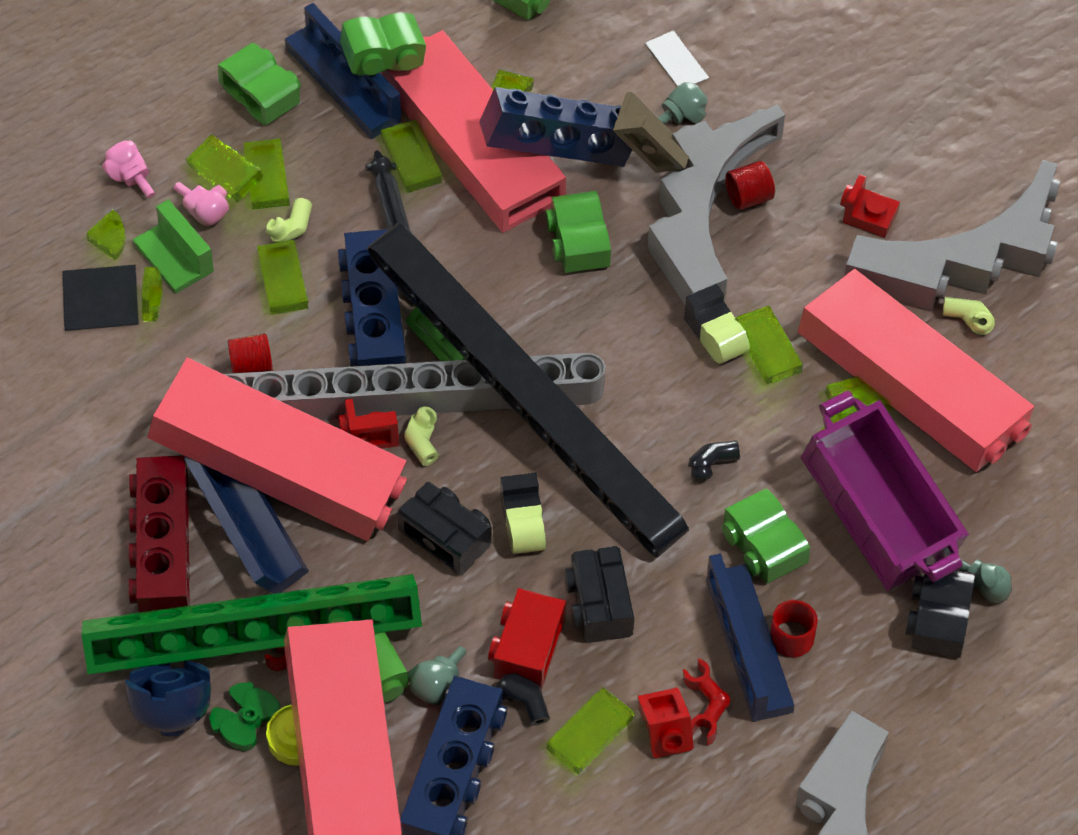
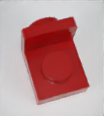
[840,174,900,238]
[338,399,399,449]
[637,687,694,758]

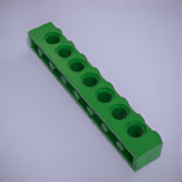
[81,574,422,675]

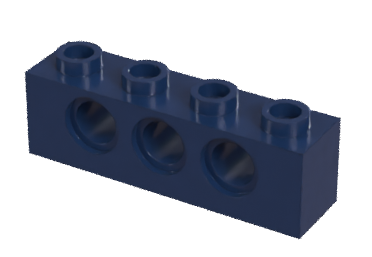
[479,87,632,167]
[338,229,406,367]
[400,675,508,835]

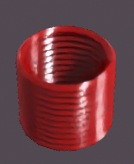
[725,160,775,210]
[228,333,273,374]
[770,599,818,658]

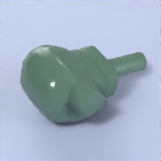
[658,82,708,125]
[950,554,1012,604]
[408,646,467,705]

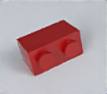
[488,588,566,691]

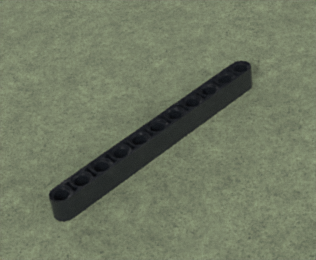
[367,223,689,558]

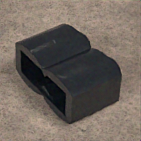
[905,564,975,658]

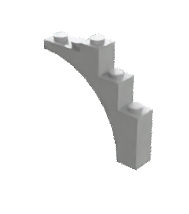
[647,105,785,305]
[845,160,1061,312]
[795,711,889,835]

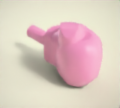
[102,141,155,199]
[174,182,229,227]

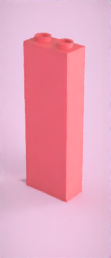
[381,30,566,233]
[798,269,1034,472]
[147,357,407,542]
[284,619,402,835]

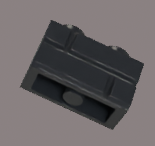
[397,481,492,575]
[564,546,634,643]

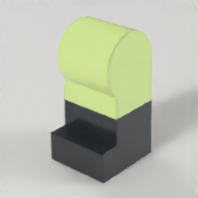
[684,284,750,364]
[500,473,546,554]

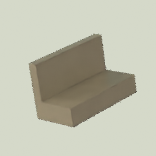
[613,92,689,172]

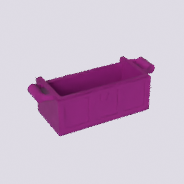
[800,390,969,592]

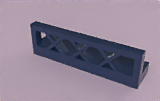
[285,3,401,140]
[184,457,309,594]
[706,553,794,722]

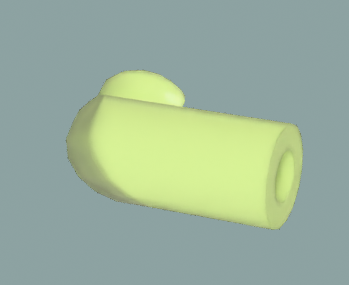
[266,198,312,244]
[942,297,995,335]
[404,406,439,466]

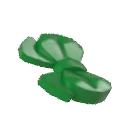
[209,682,280,751]

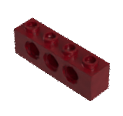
[129,455,190,613]

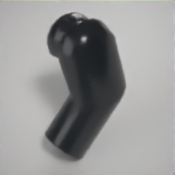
[688,440,740,480]
[496,673,550,726]

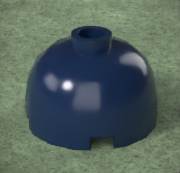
[125,661,211,737]

